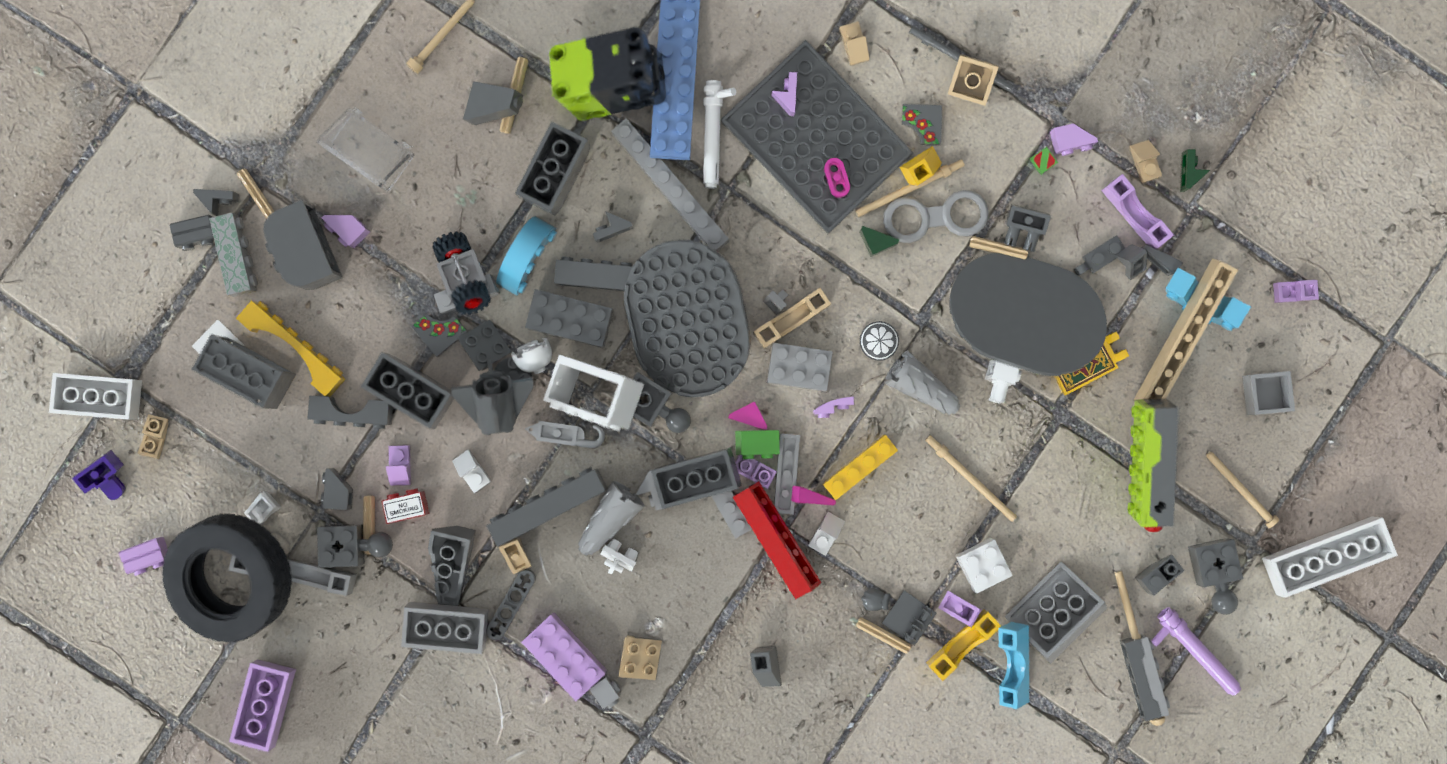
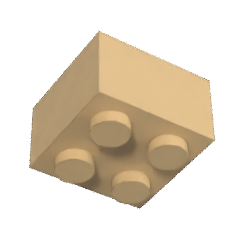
[948,54,999,106]

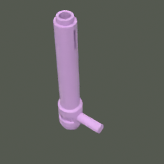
[1151,607,1241,696]

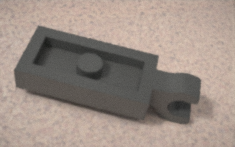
[1074,235,1125,275]

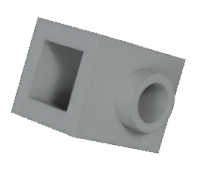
[589,675,621,709]

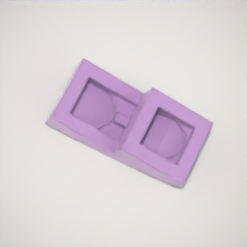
[1273,280,1319,303]

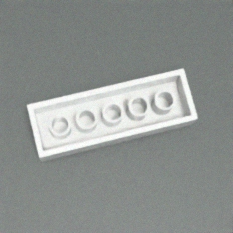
[1262,516,1398,598]

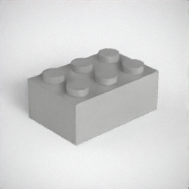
[767,343,833,392]

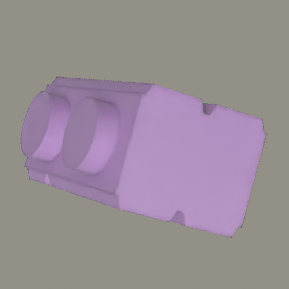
[119,537,168,576]

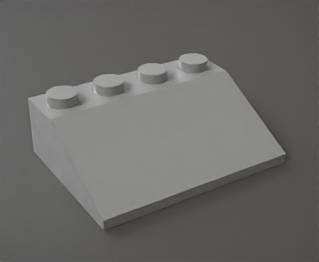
[1004,562,1107,664]

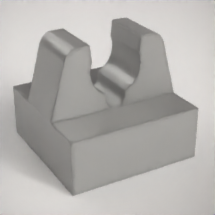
[763,290,788,315]

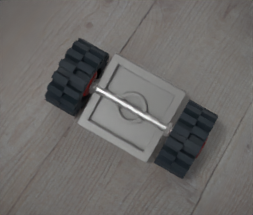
[432,231,491,315]

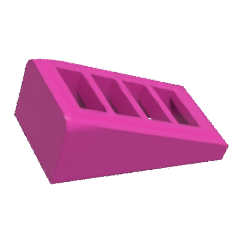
[791,486,836,506]

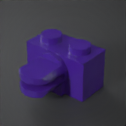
[72,450,126,500]

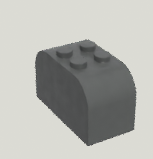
[515,121,590,216]
[264,200,343,290]
[361,352,454,429]

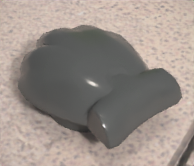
[861,588,890,611]

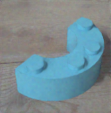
[496,216,557,296]
[1165,268,1251,331]

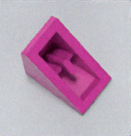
[728,401,767,430]

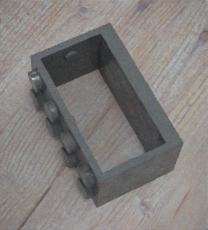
[191,334,296,409]

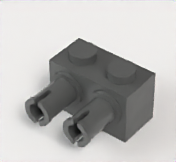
[1004,204,1051,252]

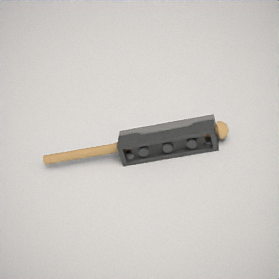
[1114,571,1170,726]

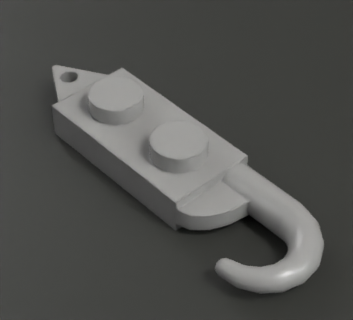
[525,421,605,448]

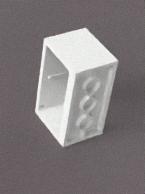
[544,355,644,431]

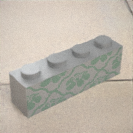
[209,213,257,297]

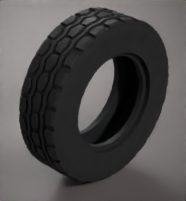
[162,513,292,643]

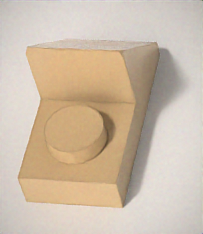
[839,21,869,66]
[1129,140,1162,184]
[499,537,532,574]

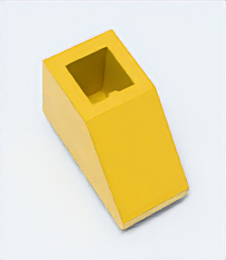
[900,146,942,186]

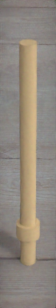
[855,159,965,218]
[925,435,1017,522]

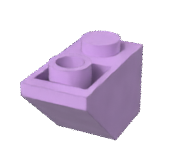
[1050,124,1098,156]
[322,215,370,248]

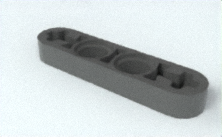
[487,569,536,640]

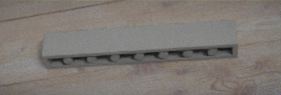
[611,119,729,252]

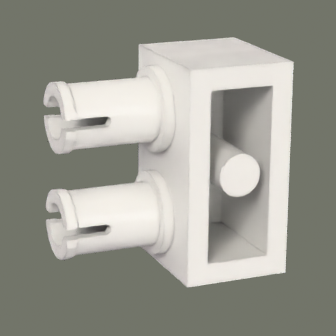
[985,360,1022,404]

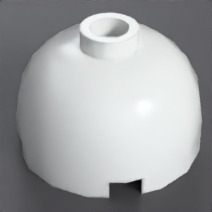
[511,338,552,374]

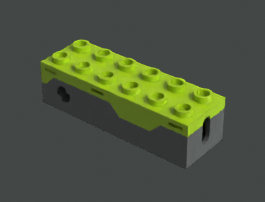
[1128,399,1179,532]

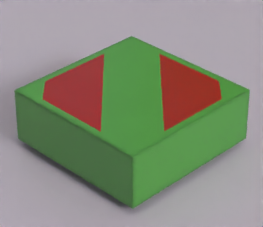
[1029,147,1058,175]

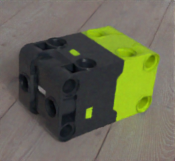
[549,27,666,121]

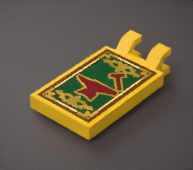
[1054,331,1129,395]

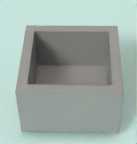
[1242,371,1295,415]

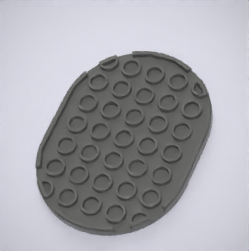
[624,239,751,397]
[949,253,1107,376]

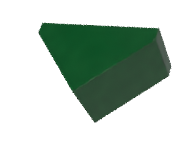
[859,226,899,257]

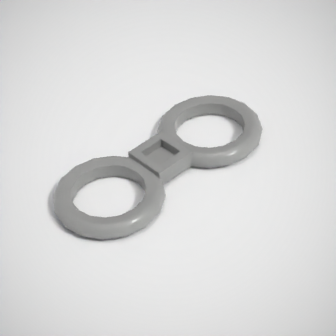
[883,190,989,243]

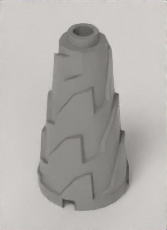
[884,351,960,415]
[578,481,645,556]

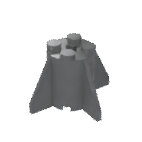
[451,359,533,435]

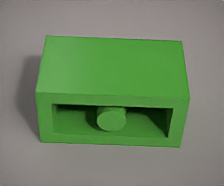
[735,430,780,459]

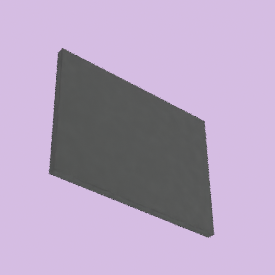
[720,40,914,234]

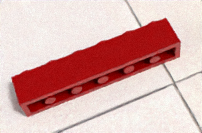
[733,481,822,599]

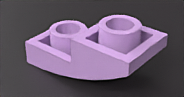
[813,397,854,418]
[735,455,777,489]

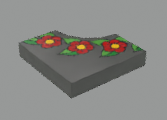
[902,104,942,146]
[412,314,468,357]

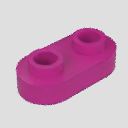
[824,158,850,198]

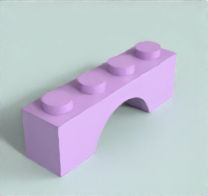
[1101,174,1174,249]

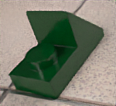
[1180,149,1210,192]

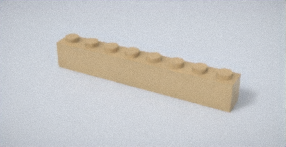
[1134,258,1238,400]

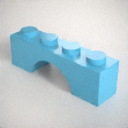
[999,622,1029,709]

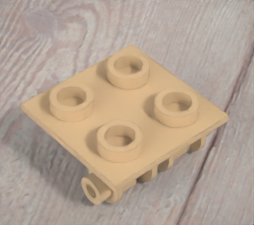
[618,635,662,680]

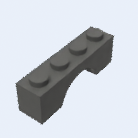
[307,395,393,429]

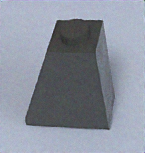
[463,81,523,125]

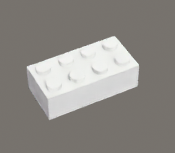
[49,373,142,420]

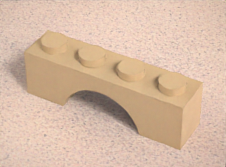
[753,288,831,349]

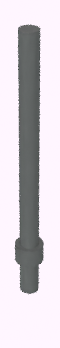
[909,26,1014,92]

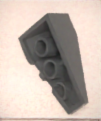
[428,525,476,606]

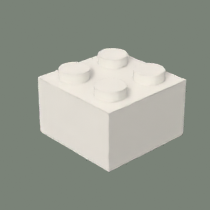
[955,538,1013,593]

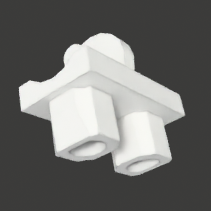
[600,539,638,575]

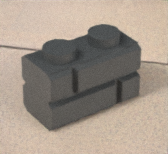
[169,215,214,251]

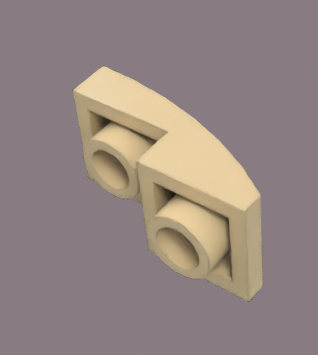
[138,414,169,460]

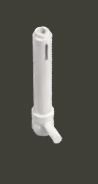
[703,80,736,189]

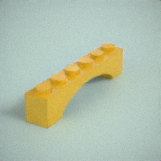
[236,300,346,397]

